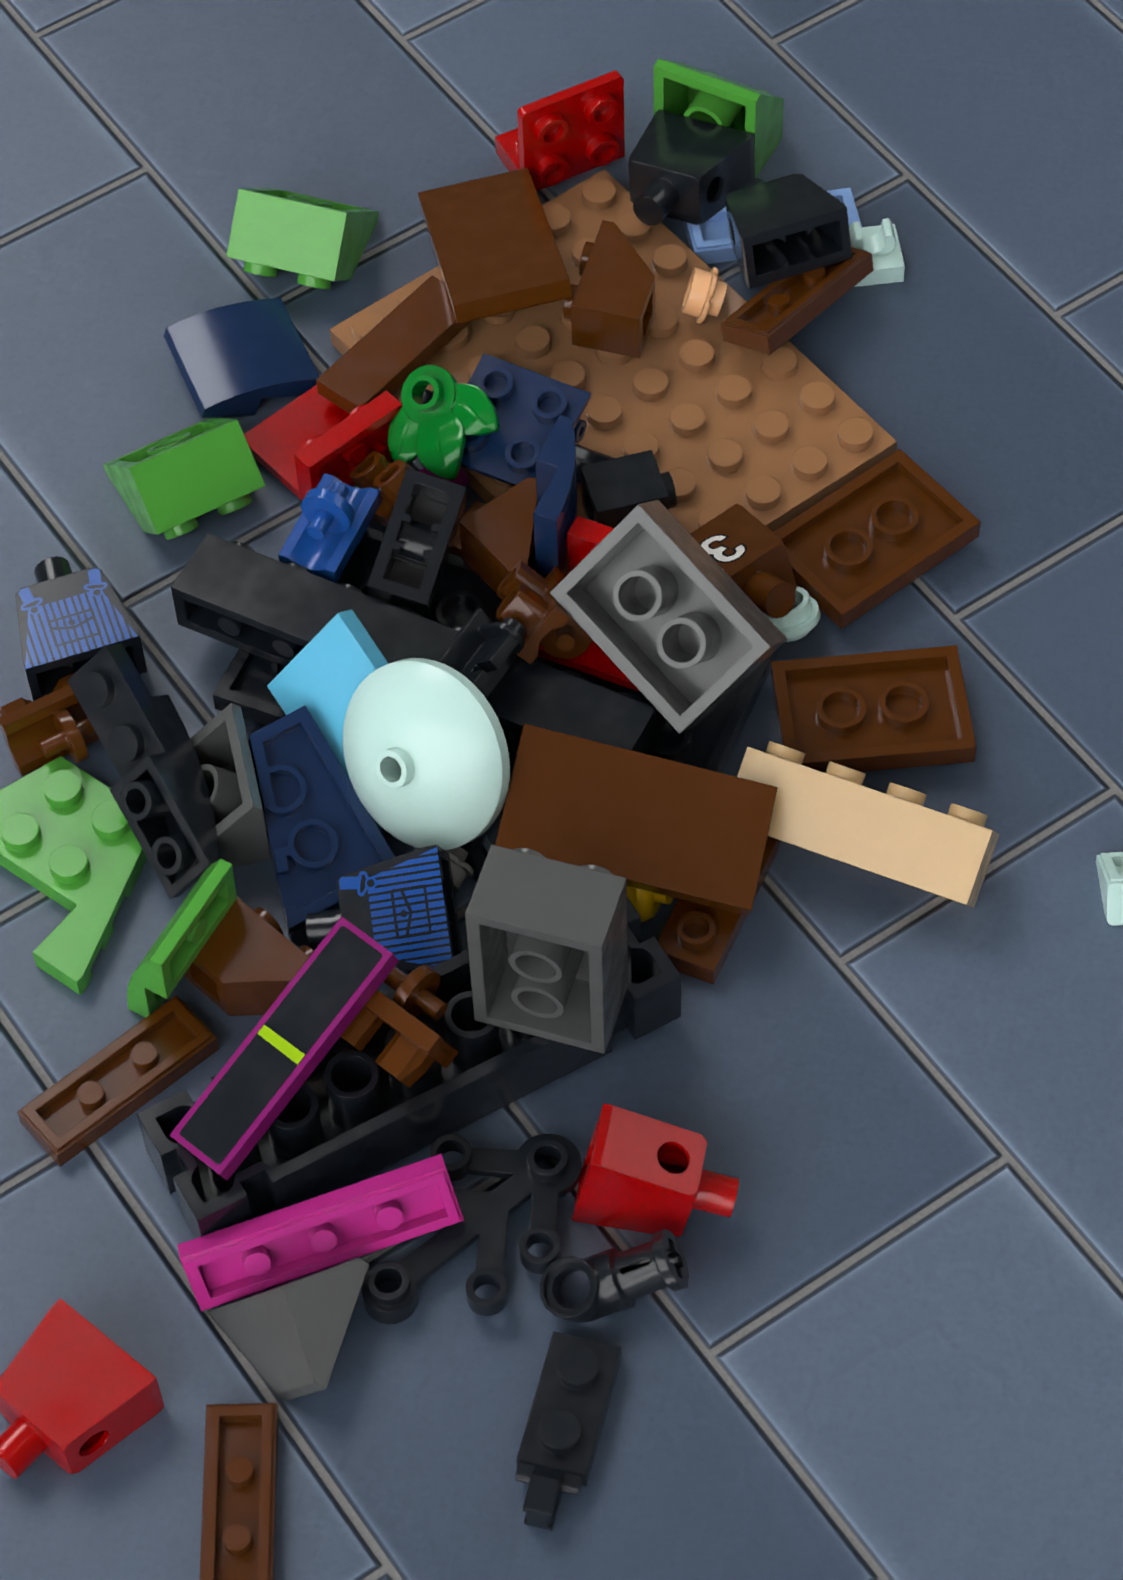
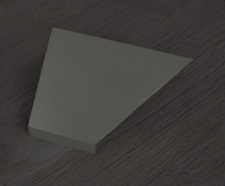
[207,1258,369,1400]

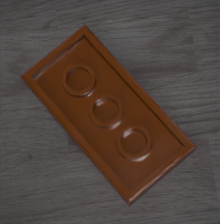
[418,168,572,323]
[495,724,778,916]

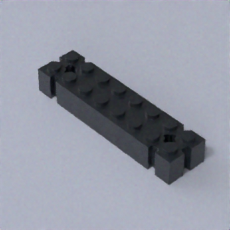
[137,898,681,1238]

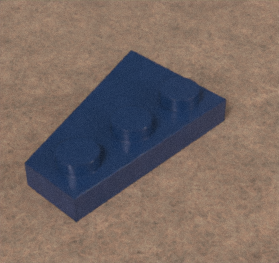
[248,706,395,935]

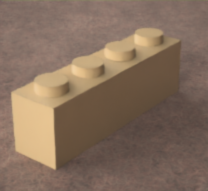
[737,741,1000,908]

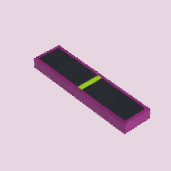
[169,916,399,1181]

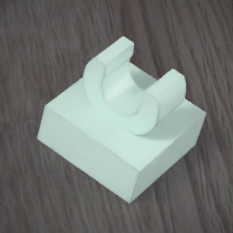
[849,218,905,287]

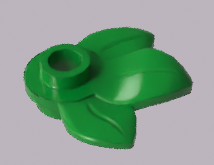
[387,365,500,480]

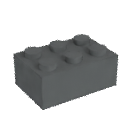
[550,500,787,734]
[465,844,628,1054]

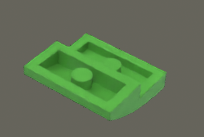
[127,859,237,1018]

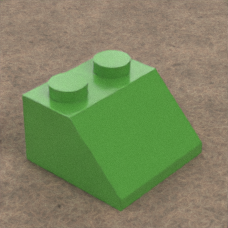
[653,58,784,178]
[226,188,380,289]
[103,417,266,540]

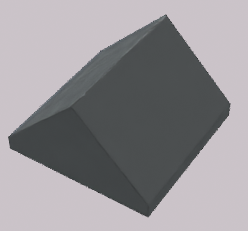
[190,703,271,867]

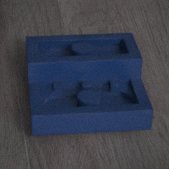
[164,298,319,418]
[533,415,578,578]

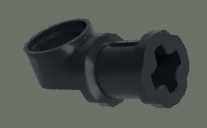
[540,1229,689,1323]

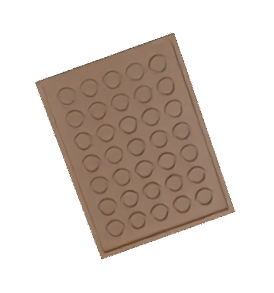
[330,169,897,533]

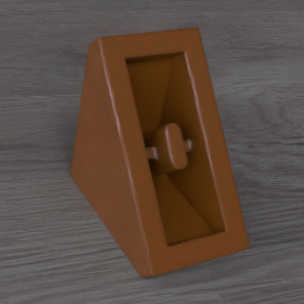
[459,477,537,593]

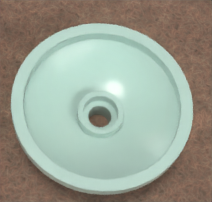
[343,658,510,850]

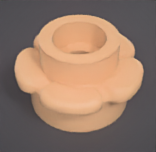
[681,267,727,323]

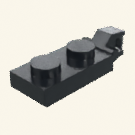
[515,1331,622,1531]

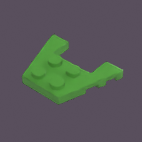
[0,756,147,995]

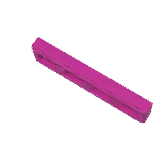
[177,1154,464,1312]

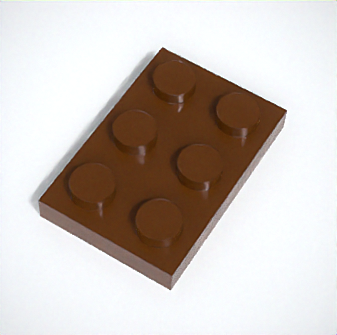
[773,449,981,630]
[770,645,977,773]

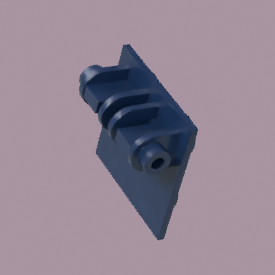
[461,353,591,486]

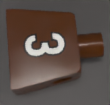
[690,503,797,618]

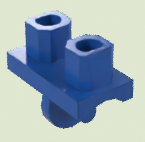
[278,473,381,583]

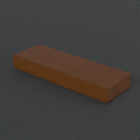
[721,247,874,355]
[316,275,471,413]
[17,995,219,1167]
[200,1403,279,1580]

